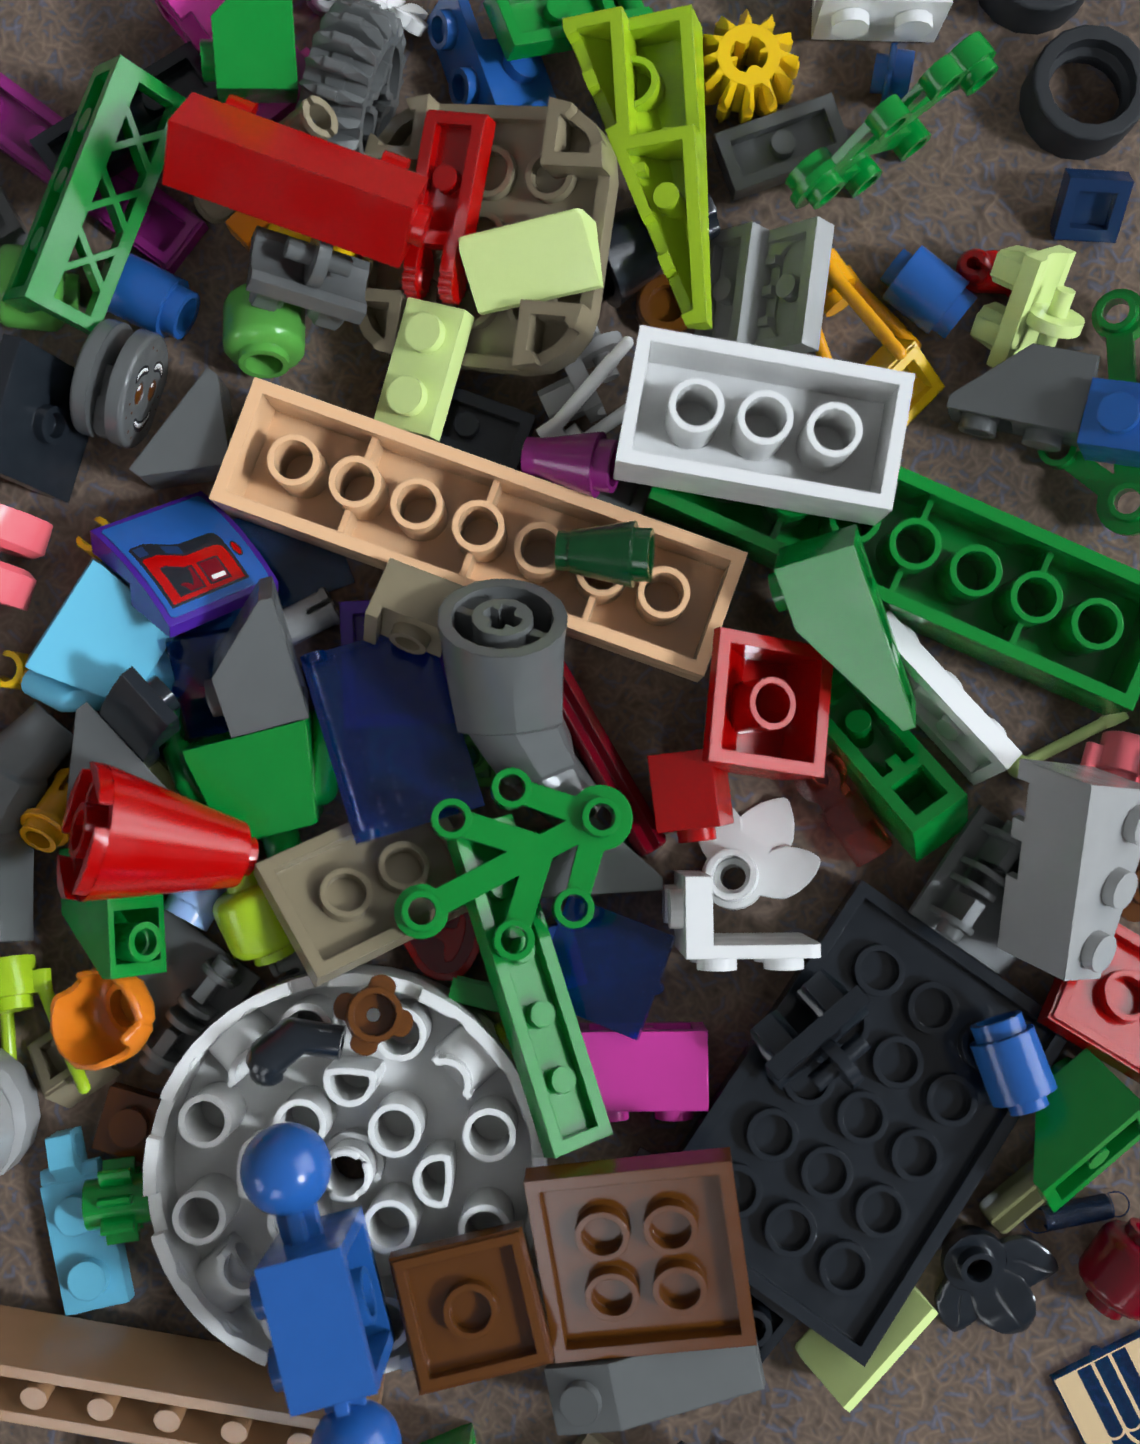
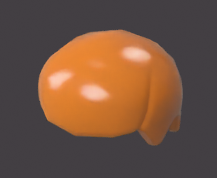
[50,967,156,1071]

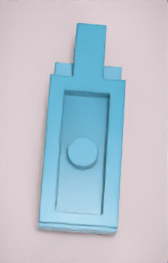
[40,1126,135,1316]

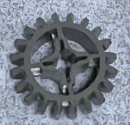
[295,0,406,154]

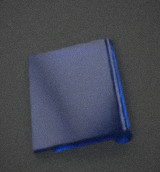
[300,635,485,845]

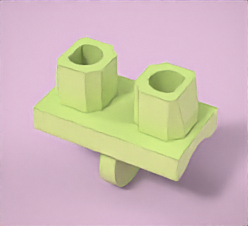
[970,245,1085,368]

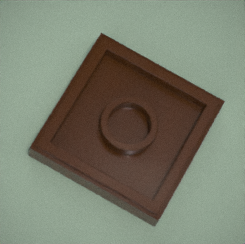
[388,1220,554,1396]

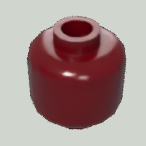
[1078,1217,1140,1321]

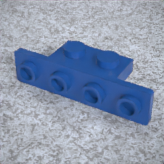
[427,0,556,106]

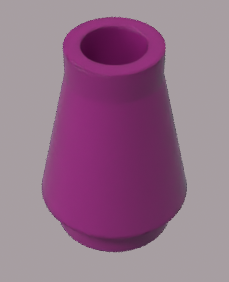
[521,431,619,498]

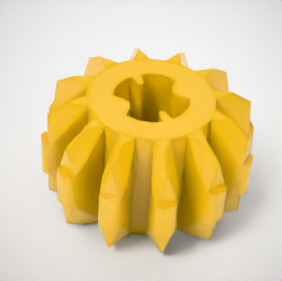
[703,9,800,124]

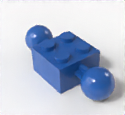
[240,1122,402,1444]

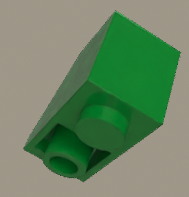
[59,848,167,979]

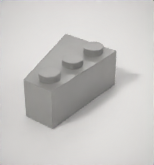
[997,758,1140,981]

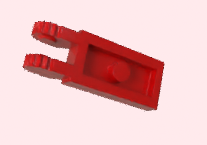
[401,109,496,305]

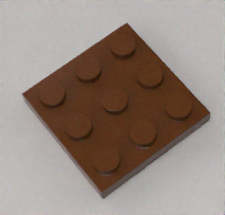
[523,1147,757,1363]

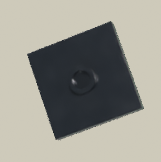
[0,334,89,503]

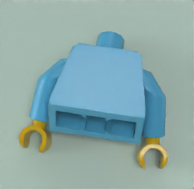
[0,516,196,712]

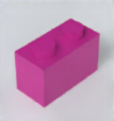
[578,1022,709,1122]

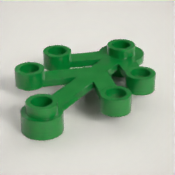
[785,31,999,210]
[1038,289,1140,536]
[394,768,633,961]

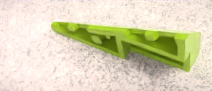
[562,4,712,330]

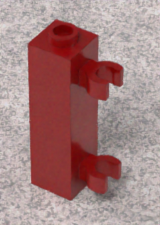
[162,92,433,269]

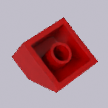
[702,627,833,781]

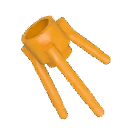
[815,248,922,360]

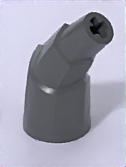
[437,579,601,827]
[0,702,73,943]

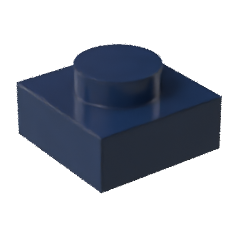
[1050,168,1134,243]

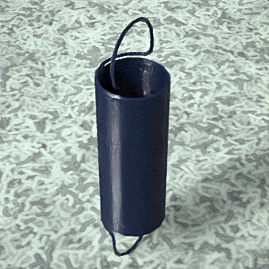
[1023,1191,1130,1234]

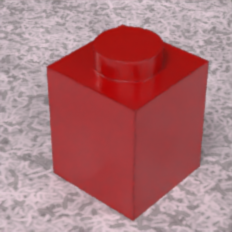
[647,749,734,843]

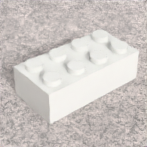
[613,325,915,526]

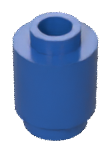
[880,245,978,339]
[107,253,200,339]
[969,1010,1057,1116]

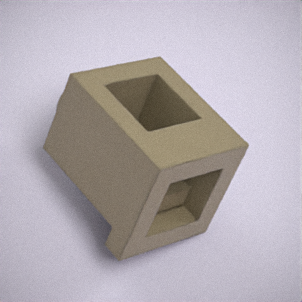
[363,558,464,657]

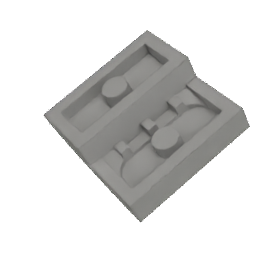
[694,216,835,354]

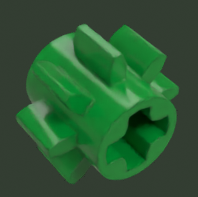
[82,1156,152,1246]

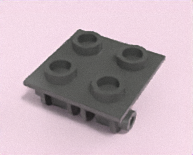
[908,804,1022,978]
[138,909,261,1075]

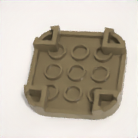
[359,94,619,376]

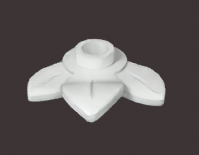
[698,797,821,910]

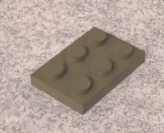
[253,787,468,987]

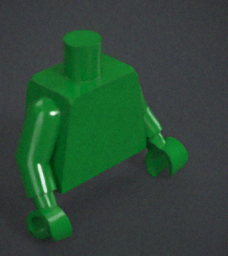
[160,666,344,858]

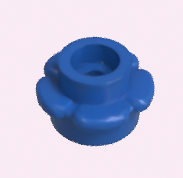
[869,42,915,103]

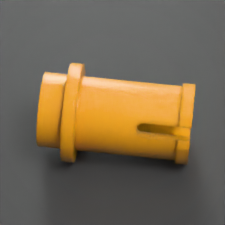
[19,768,70,853]

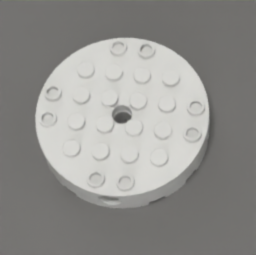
[143,964,547,1373]

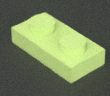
[374,297,475,442]

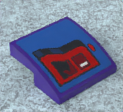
[90,491,278,638]

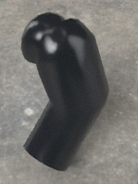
[246,1017,346,1087]

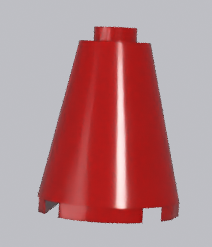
[56,761,259,902]

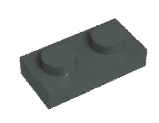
[712,92,849,201]

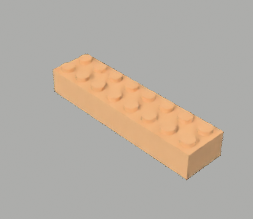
[209,377,748,683]

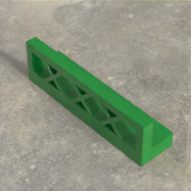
[2,54,186,335]

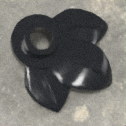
[934,1225,1059,1334]

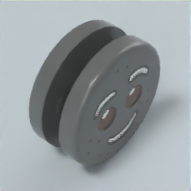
[69,319,168,448]

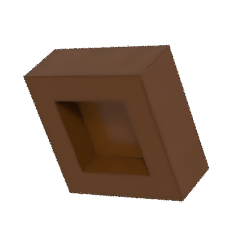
[91,1082,161,1163]

